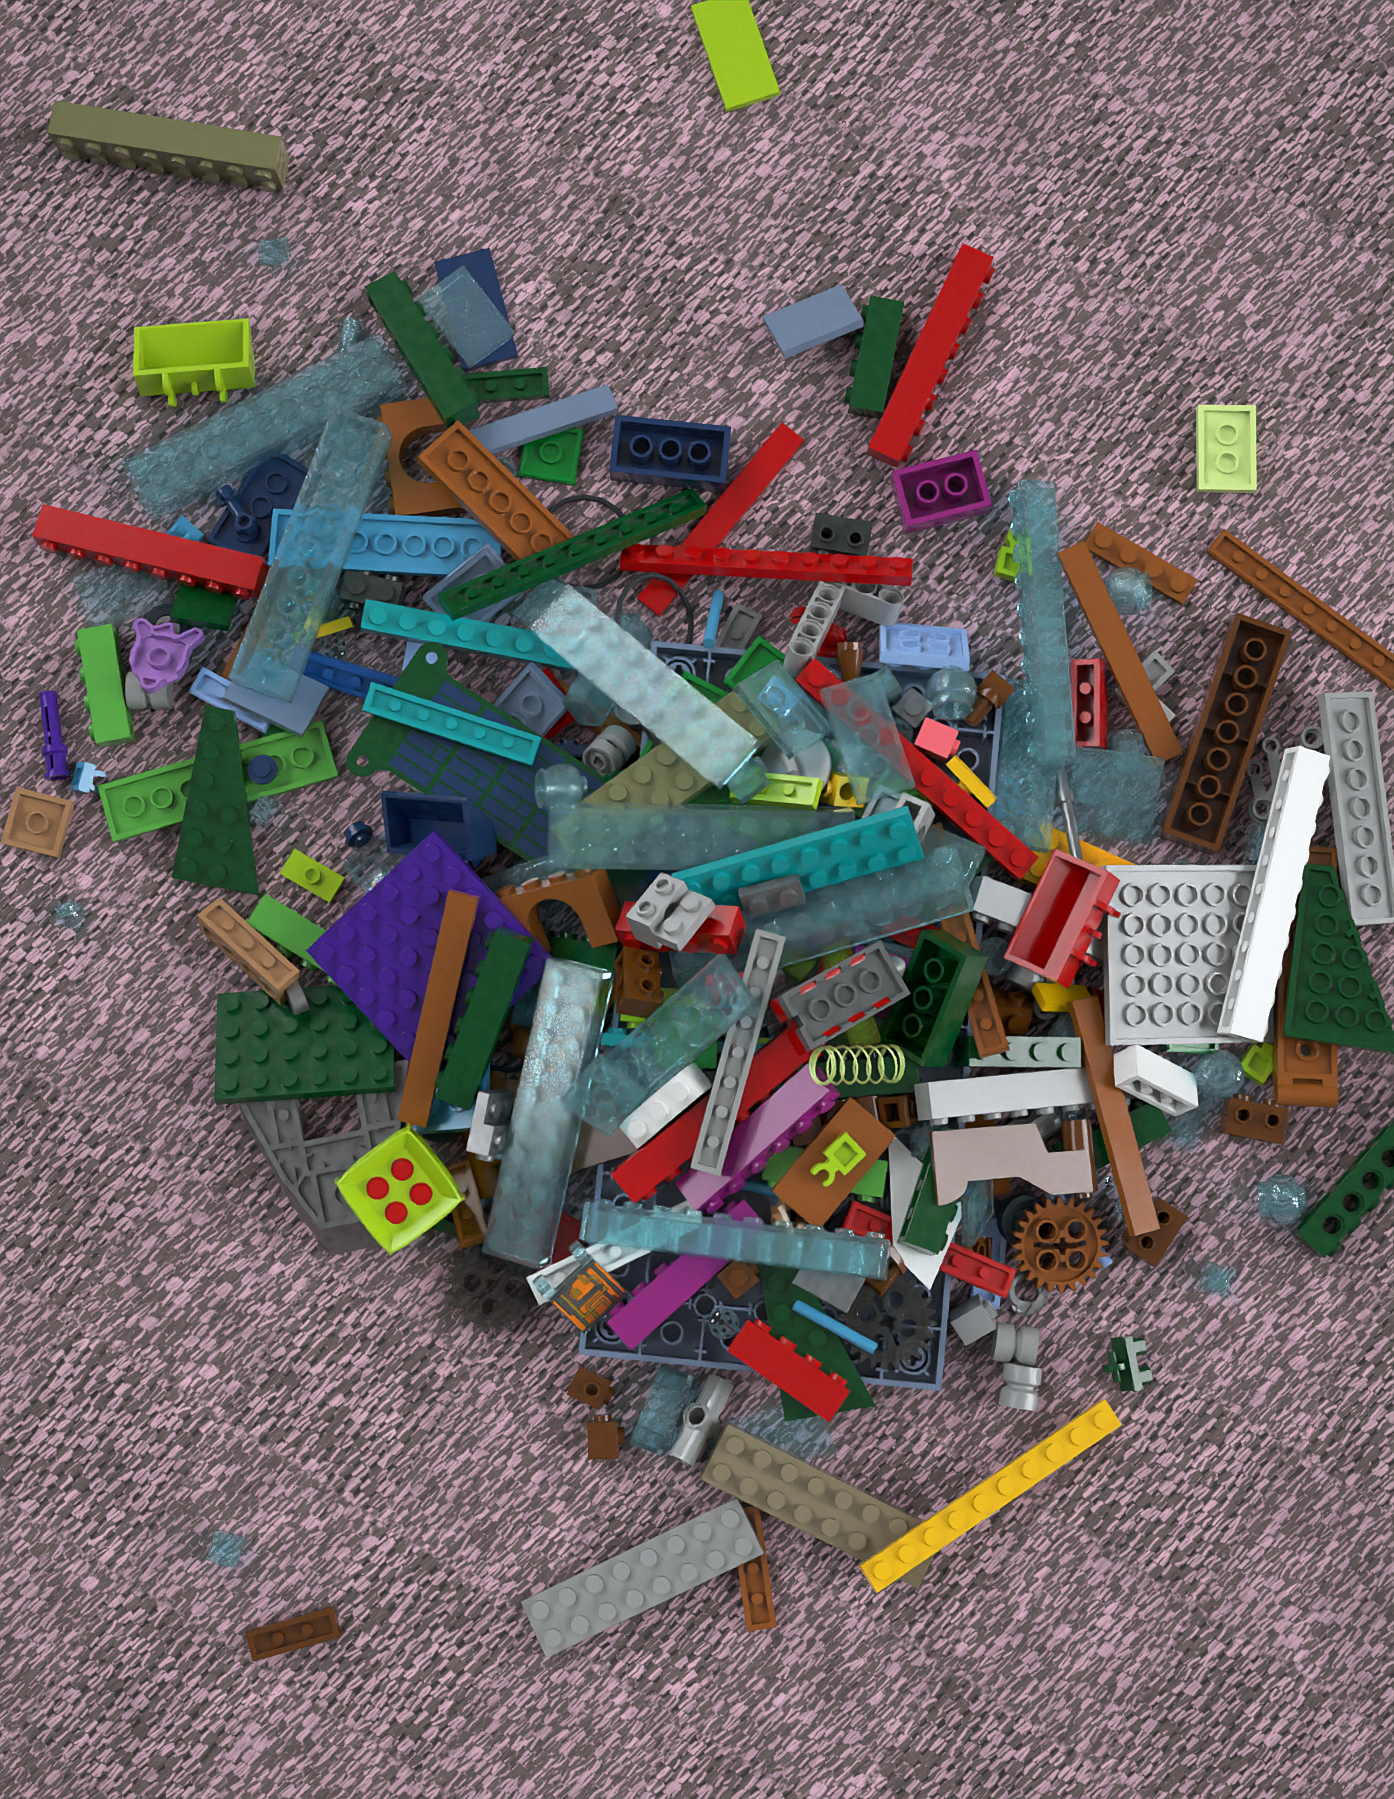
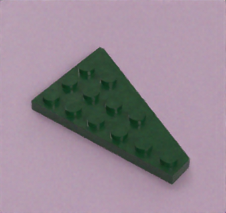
[1282,863,1394,1055]

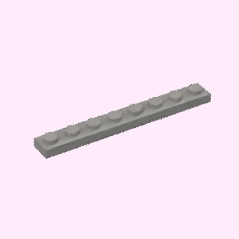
[690,929,786,1176]

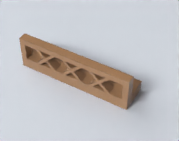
[197,897,301,1006]

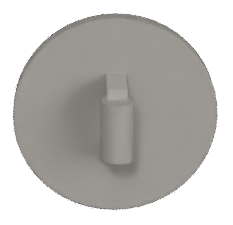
[759,730,832,791]

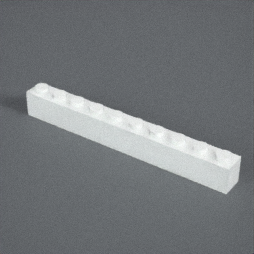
[1217,746,1330,1042]

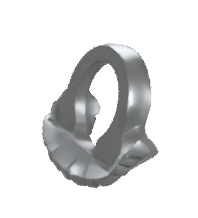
[1007,1270,1053,1317]

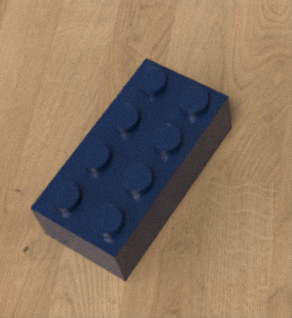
[609,415,731,492]

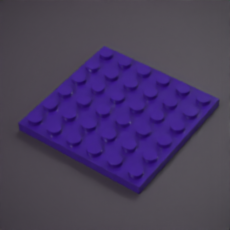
[306,830,558,1070]

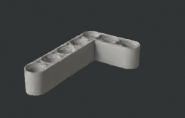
[783,581,904,677]

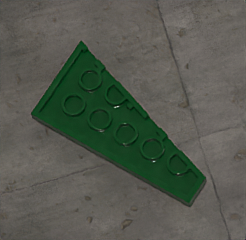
[172,705,260,895]
[754,1234,875,1422]

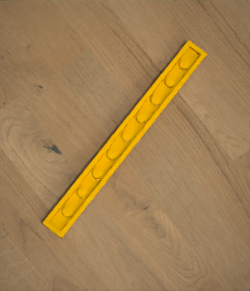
[858,1399,1121,1593]

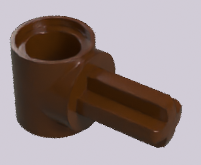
[963,670,1016,727]

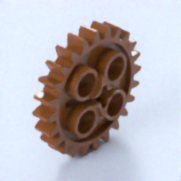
[1010,1195,1109,1293]

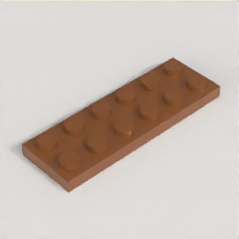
[416,421,575,585]

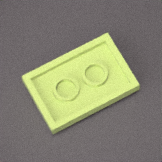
[1196,405,1257,493]

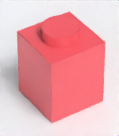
[913,717,961,763]

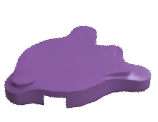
[129,618,205,693]

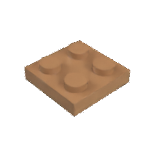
[0,787,75,859]

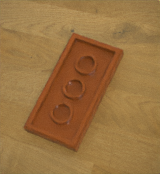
[771,1096,896,1230]

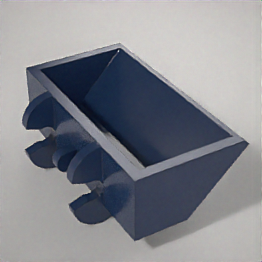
[380,791,497,868]

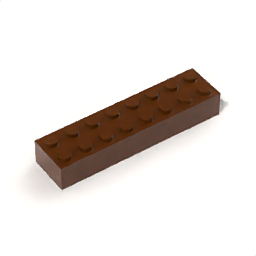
[1157,613,1292,855]

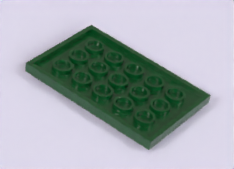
[214,985,396,1105]

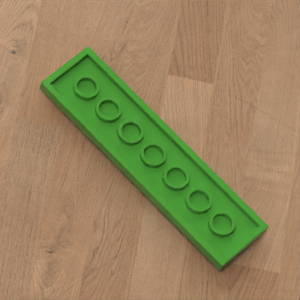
[98,720,339,843]

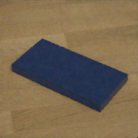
[434,248,519,372]
[206,444,316,557]

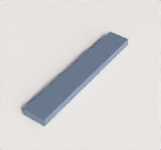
[468,384,618,454]

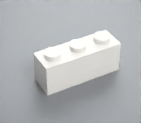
[1113,1044,1198,1117]
[618,1062,713,1149]

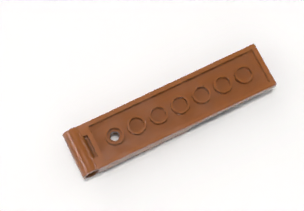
[1273,846,1338,1108]

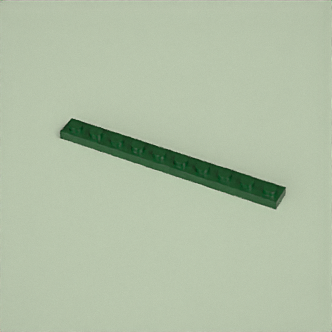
[438,488,707,621]

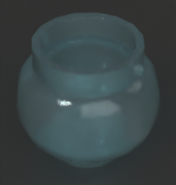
[1103,567,1152,616]
[926,665,977,721]
[535,763,588,814]
[1194,1049,1245,1100]
[1257,1174,1307,1224]

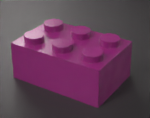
[890,449,992,535]

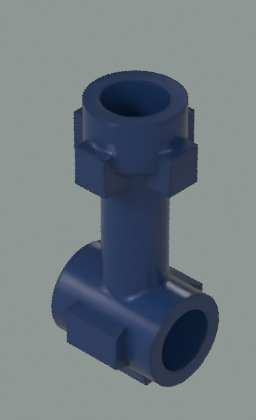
[216,485,258,536]

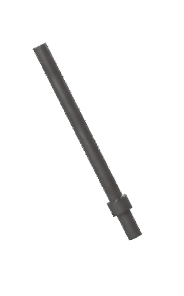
[1054,769,1097,931]

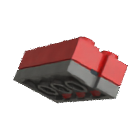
[769,940,911,1056]

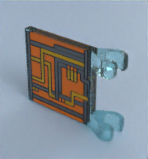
[532,1241,629,1335]

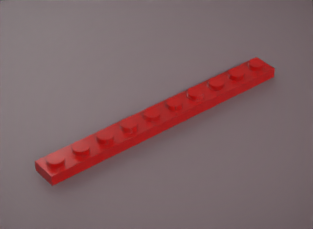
[620,543,913,586]
[793,658,1039,881]

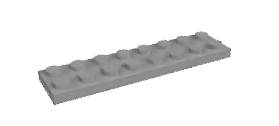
[1318,691,1394,926]
[521,1497,764,1658]

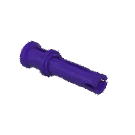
[38,691,71,781]

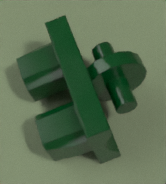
[1101,1336,1153,1392]

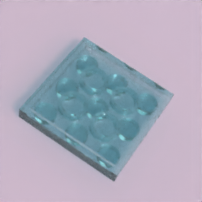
[1061,746,1165,844]

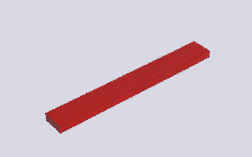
[637,422,804,618]

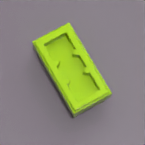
[279,848,346,903]

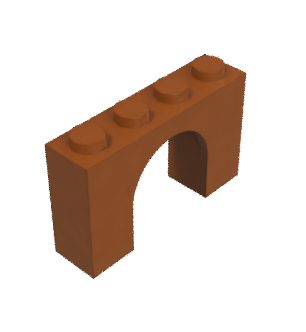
[377,398,467,517]
[496,864,621,952]

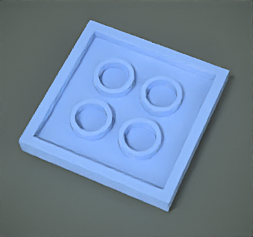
[879,622,970,673]

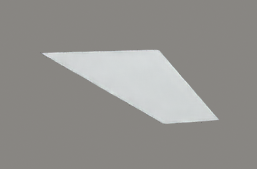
[888,1137,966,1290]

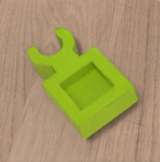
[993,529,1029,584]
[1235,1042,1273,1086]
[810,1131,867,1187]

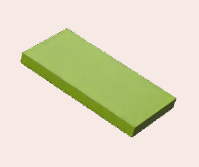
[691,0,780,112]

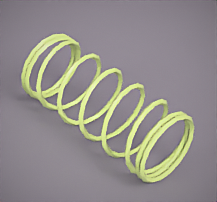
[809,1044,905,1086]

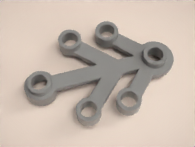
[1245,726,1328,824]

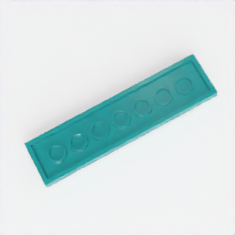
[672,805,925,911]

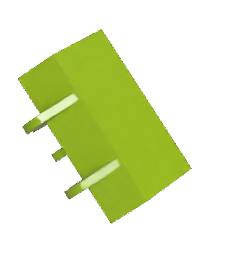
[133,318,255,407]

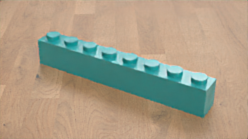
[360,599,598,676]

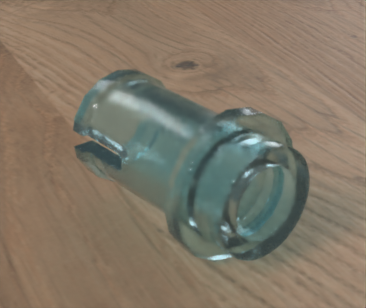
[336,317,362,356]

